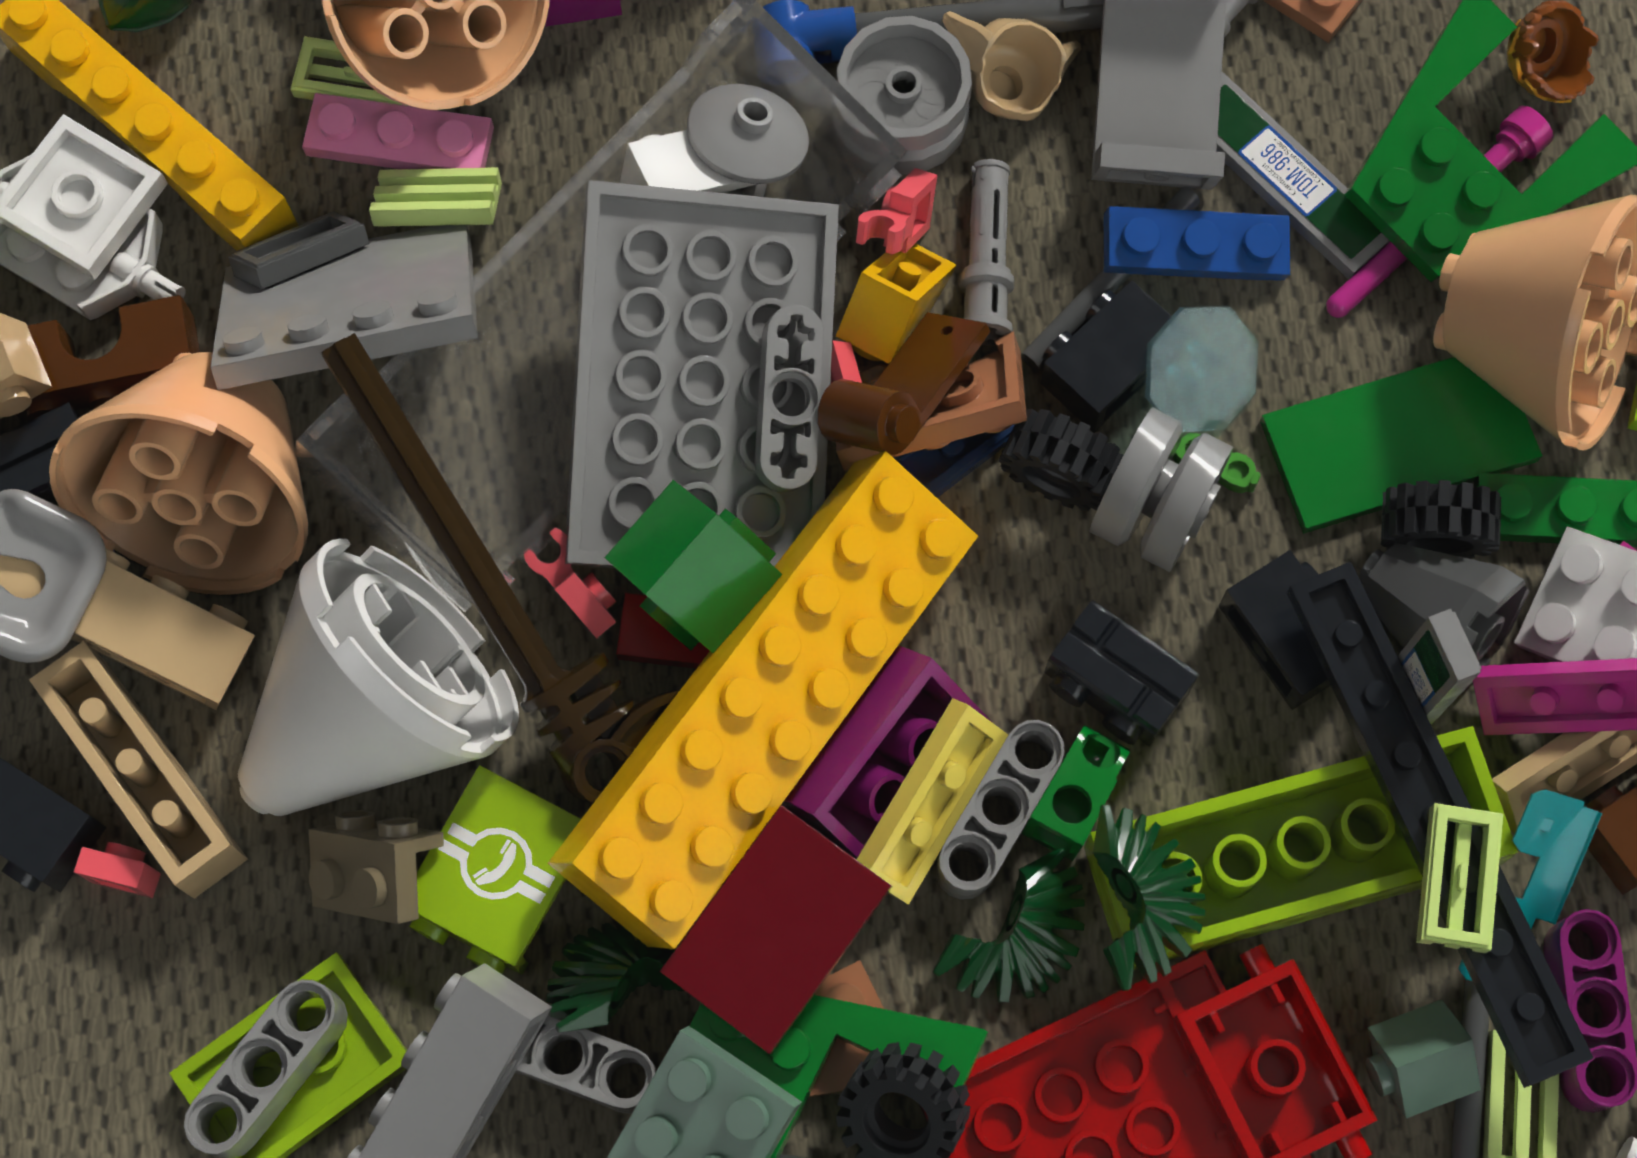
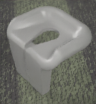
[0,489,107,663]

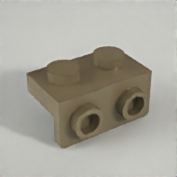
[309,810,444,924]

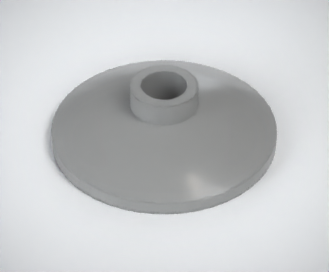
[687,84,809,184]

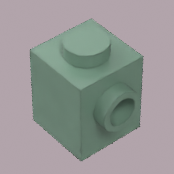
[1365,999,1481,1119]

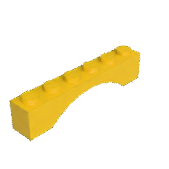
[0,0,298,251]

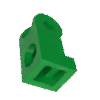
[1021,725,1130,861]

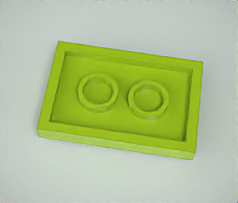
[169,952,407,1158]

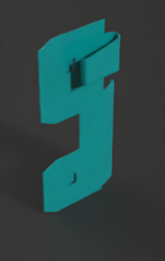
[1458,789,1603,981]

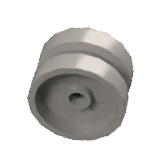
[837,16,972,175]
[1089,407,1234,572]

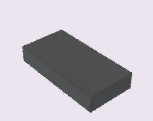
[228,211,369,289]

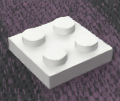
[0,114,168,280]
[1514,526,1637,662]

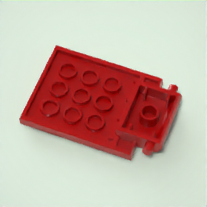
[918,944,1378,1158]

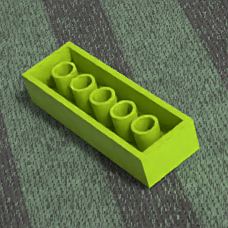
[1084,726,1518,970]

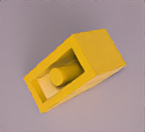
[836,243,957,364]

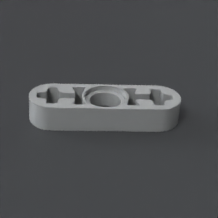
[755,304,824,492]

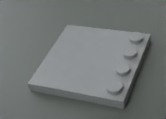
[211,225,478,390]

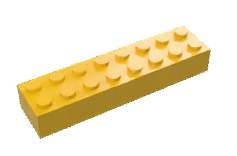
[547,451,978,949]

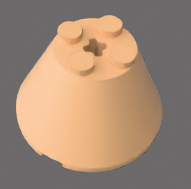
[322,0,550,110]
[1433,195,1637,451]
[49,352,308,595]

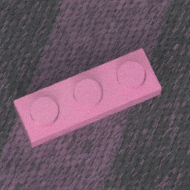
[302,93,494,169]

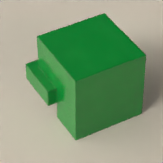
[604,480,782,653]

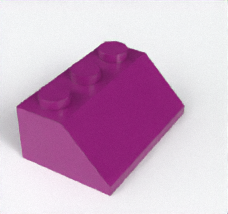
[781,645,993,859]

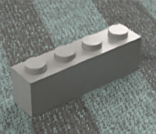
[347,963,552,1158]

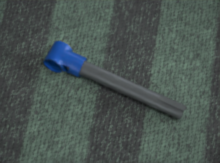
[757,0,1104,79]

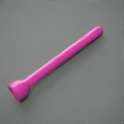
[1326,105,1554,318]

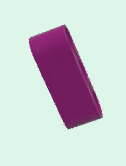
[1544,909,1637,1113]

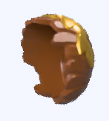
[1507,0,1599,103]

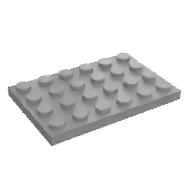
[565,180,839,568]

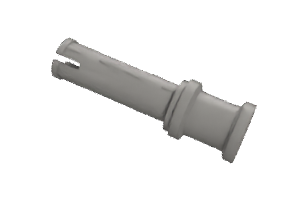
[959,159,1014,345]

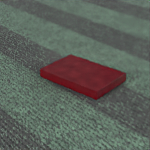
[660,805,893,1054]

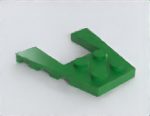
[1344,0,1637,282]
[690,995,988,1158]

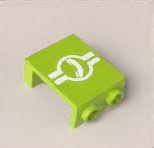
[409,765,581,975]

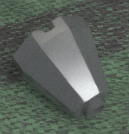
[1359,543,1529,692]

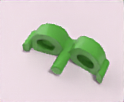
[1174,433,1261,493]

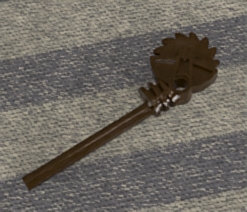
[320,333,779,859]

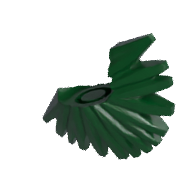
[1092,805,1206,991]
[932,848,1085,1003]
[546,922,685,1033]

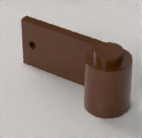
[818,312,991,455]

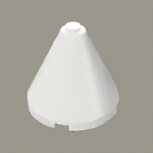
[238,539,519,816]

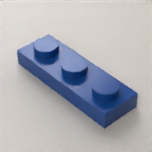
[1104,206,1290,280]

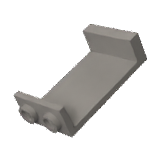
[1091,0,1226,190]

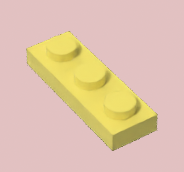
[856,698,1008,905]

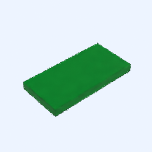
[1260,357,1543,534]

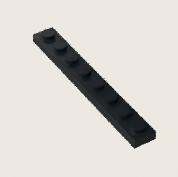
[1287,562,1594,1088]

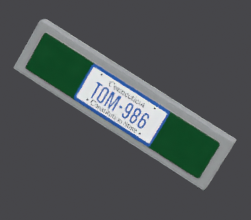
[1216,72,1390,280]
[1397,609,1482,725]

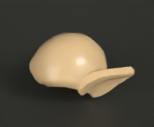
[942,11,1081,122]

